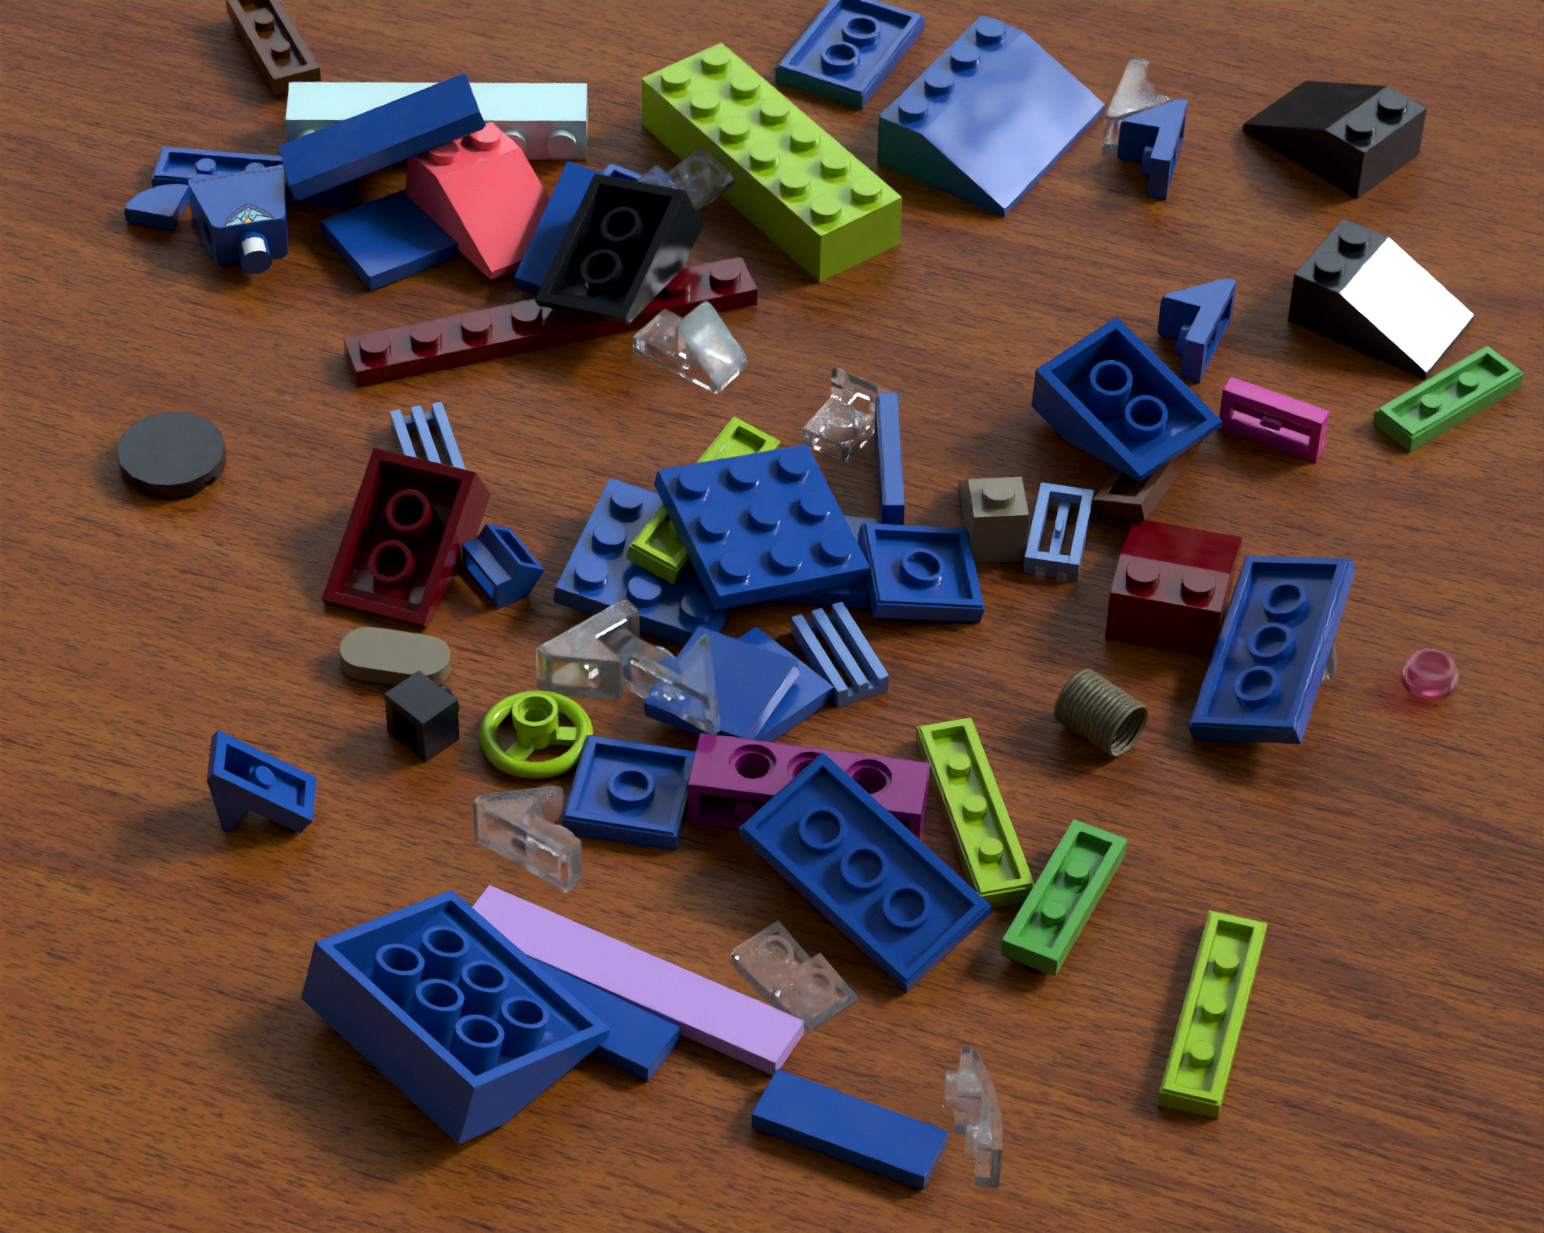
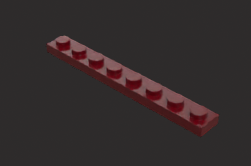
[343,257,757,387]

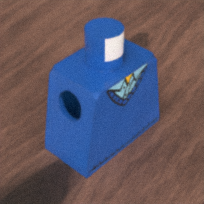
[188,165,288,274]

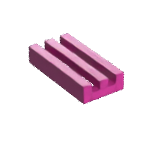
[1219,377,1330,463]

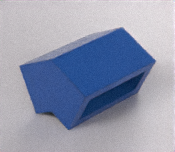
[462,524,545,610]

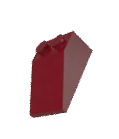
[321,447,490,629]
[1105,520,1243,659]

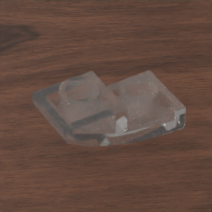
[637,146,735,211]
[728,920,858,1033]
[943,1046,1003,1188]

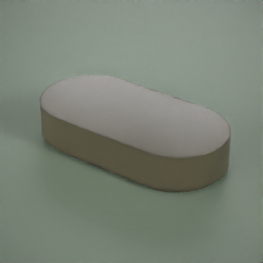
[339,627,451,686]

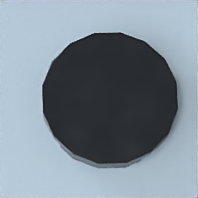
[117,411,226,499]

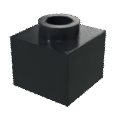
[385,671,460,763]

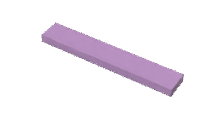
[472,885,804,1075]

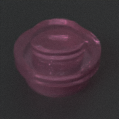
[1401,648,1459,700]

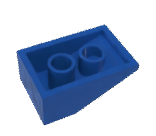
[1031,317,1222,482]

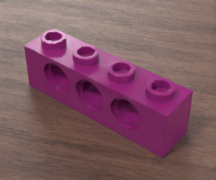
[688,733,930,841]

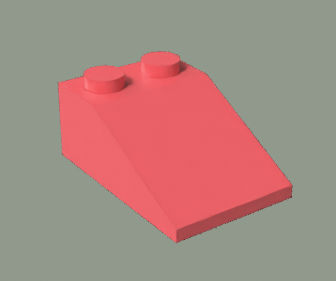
[405,122,550,280]

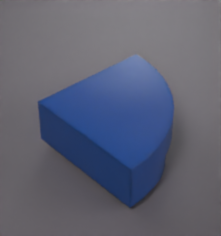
[124,184,190,230]

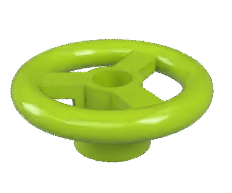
[479,690,593,779]

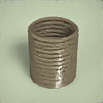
[1054,668,1148,757]

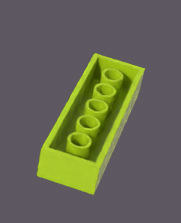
[641,42,902,283]

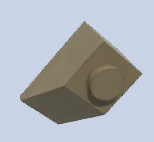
[958,477,1029,564]

